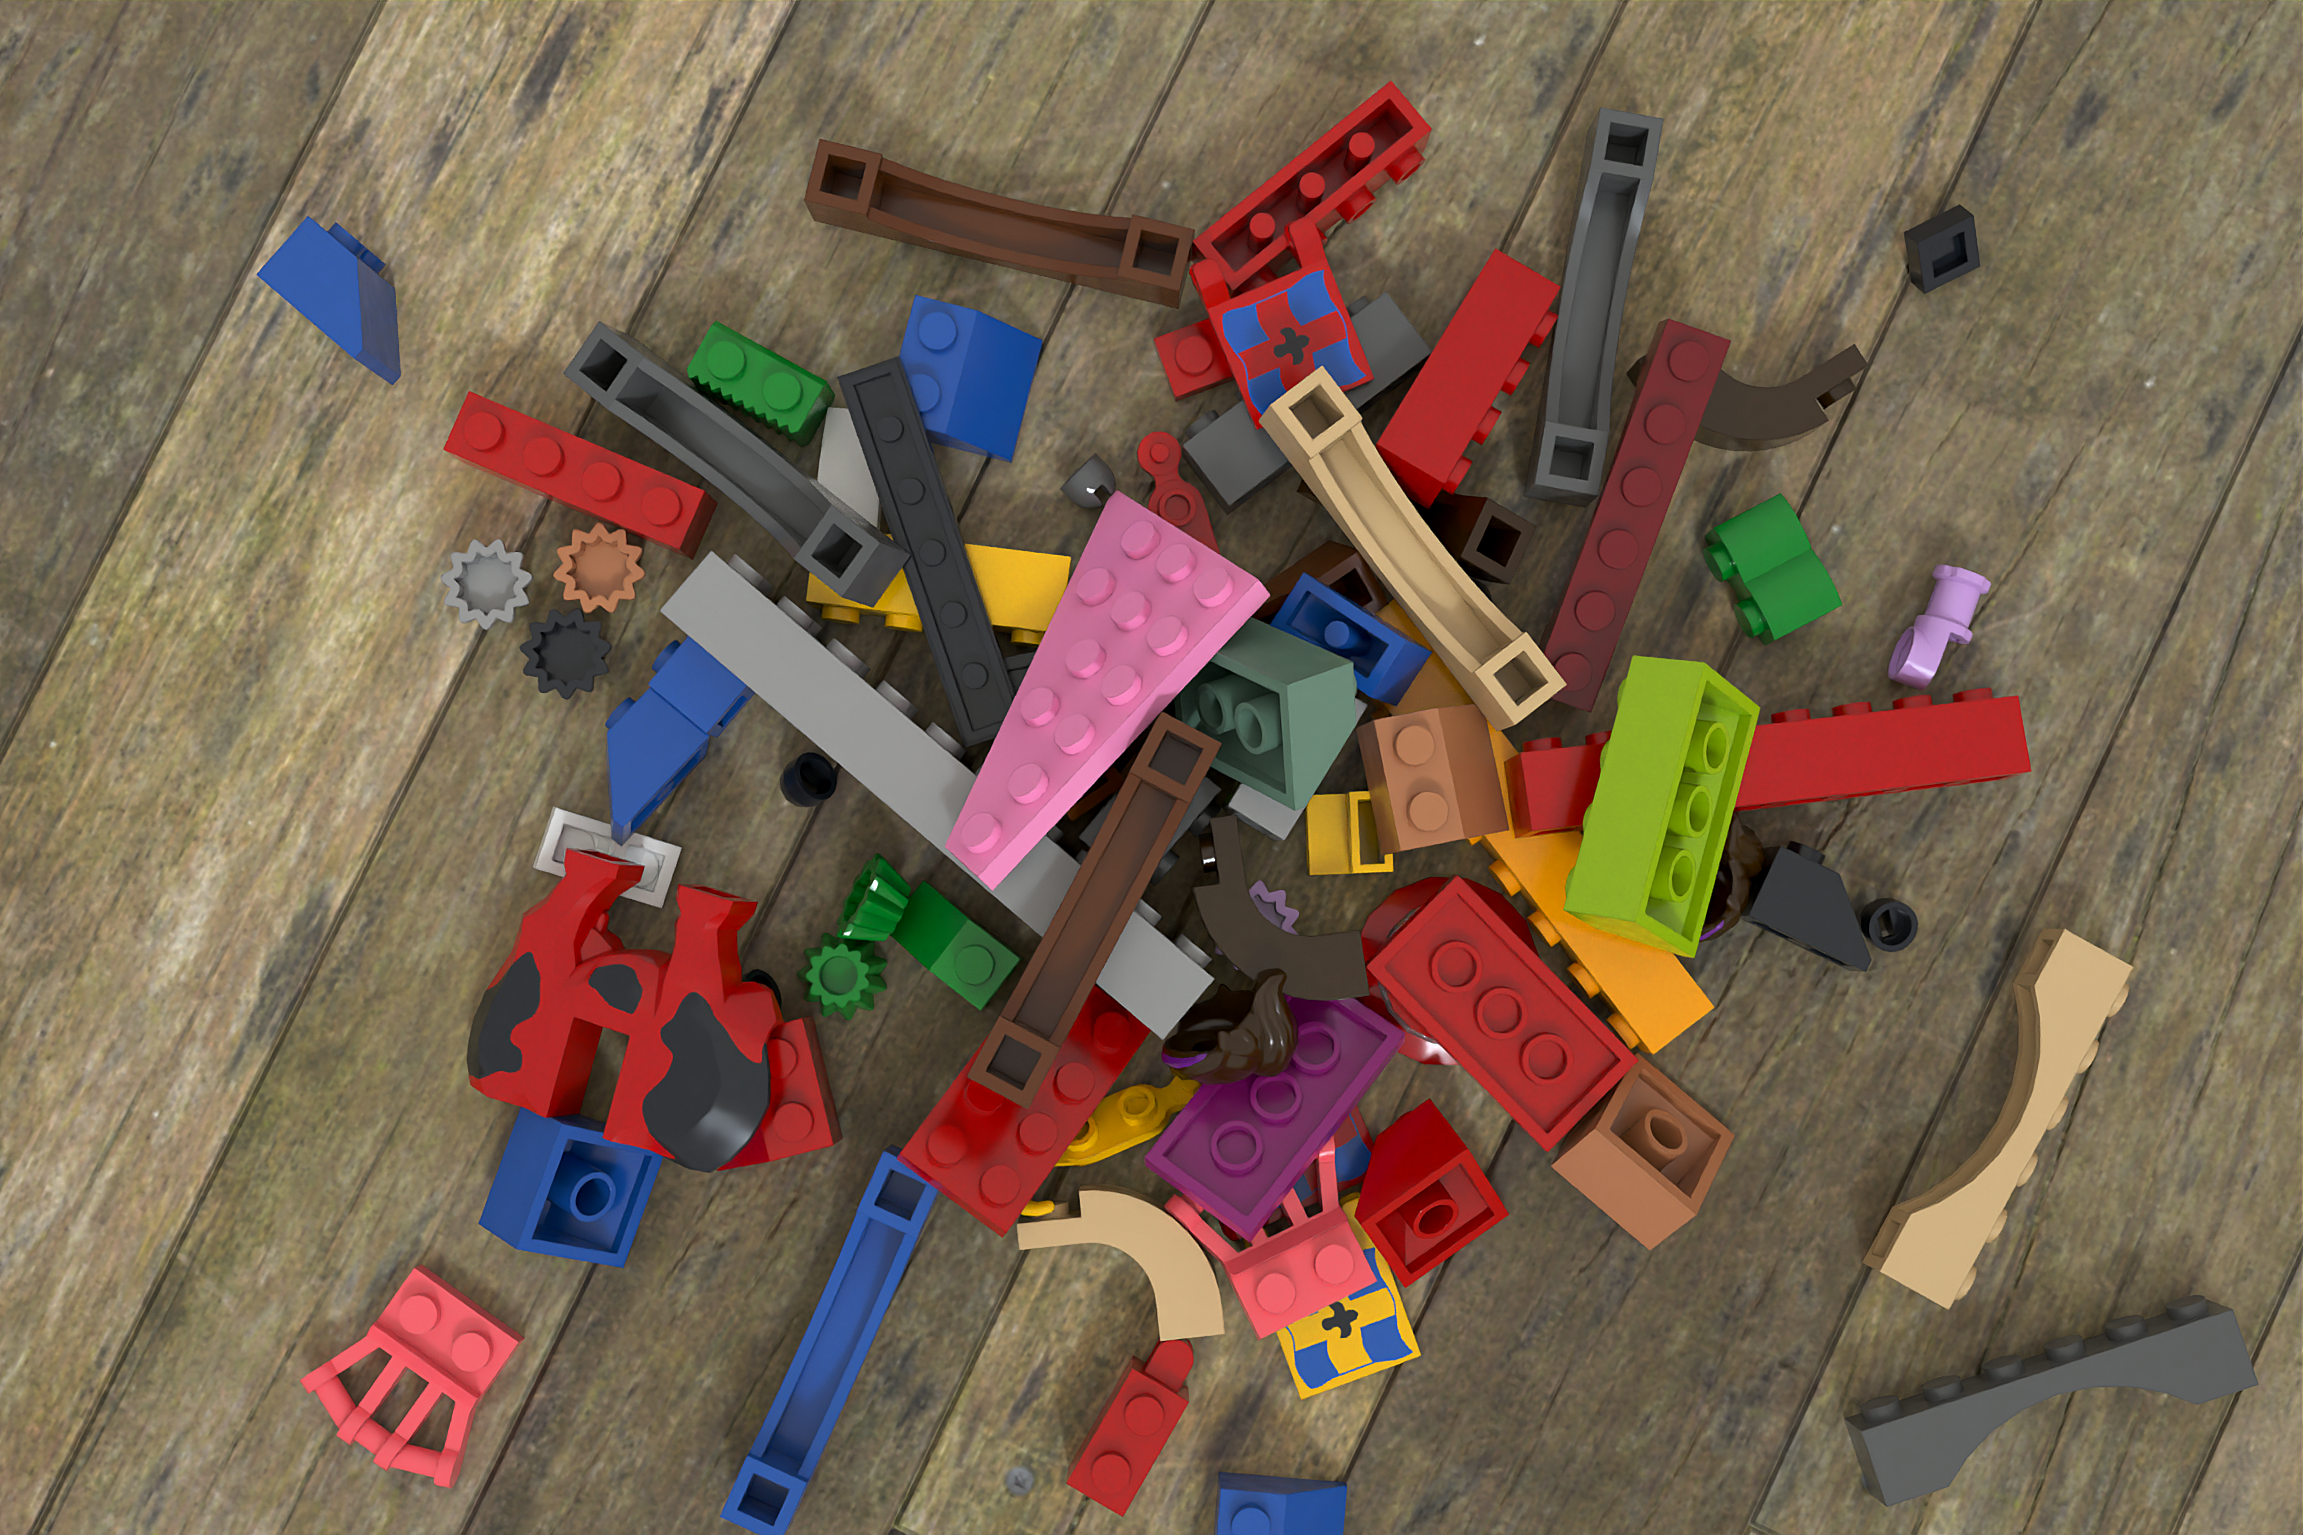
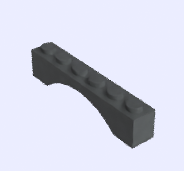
[1523,107,1664,508]
[563,321,911,607]
[1844,1295,2259,1507]

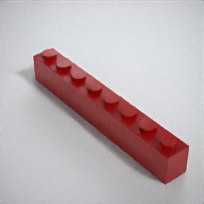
[1504,688,2032,839]

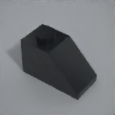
[1740,841,1872,972]

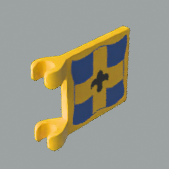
[1243,1192,1421,1400]

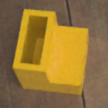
[1304,791,1393,876]

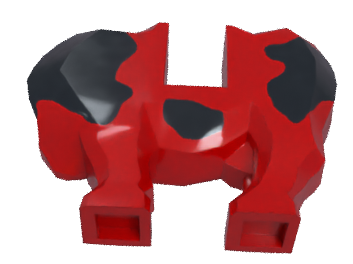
[466,848,784,1173]

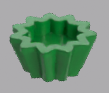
[836,853,911,941]
[796,933,888,1021]

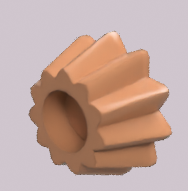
[553,522,646,614]

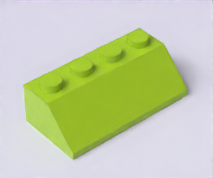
[1563,655,1761,958]

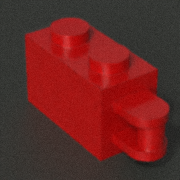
[1066,1338,1194,1517]

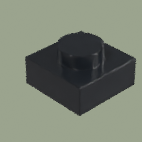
[1904,204,1980,294]

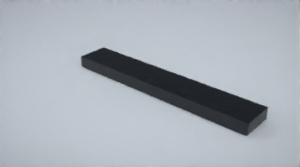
[837,356,1016,748]

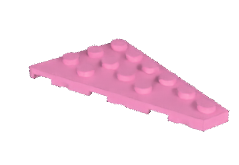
[944,490,1271,891]

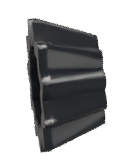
[519,608,613,700]

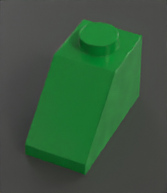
[889,880,1024,1011]

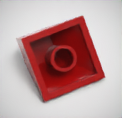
[1354,1098,1509,1288]

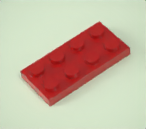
[1365,874,1639,1152]
[897,985,1151,1238]

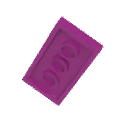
[1144,994,1405,1242]

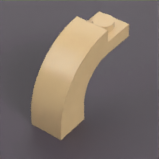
[1017,1183,1225,1341]

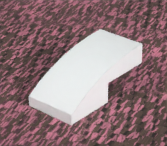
[817,407,882,530]
[533,806,682,908]

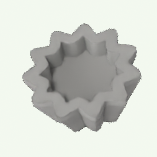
[440,539,534,630]

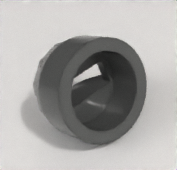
[1060,453,1116,510]

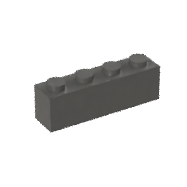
[1182,292,1432,515]

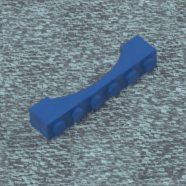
[720,1144,940,1535]

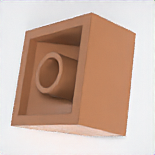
[1356,704,1509,856]
[1551,1052,1735,1250]

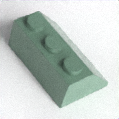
[1174,617,1357,811]

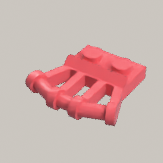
[1163,1135,1377,1341]
[299,1264,525,1489]

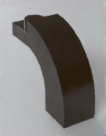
[1626,326,1868,452]
[1297,479,1536,585]
[1192,815,1370,1001]

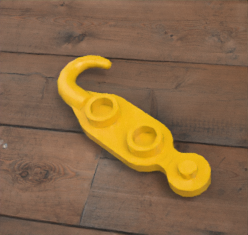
[1021,1076,1203,1217]

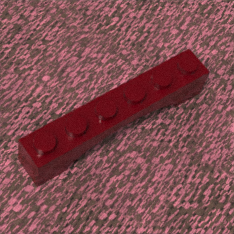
[1538,319,1731,713]

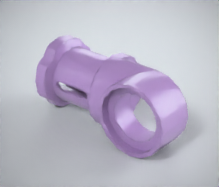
[1888,564,1991,690]

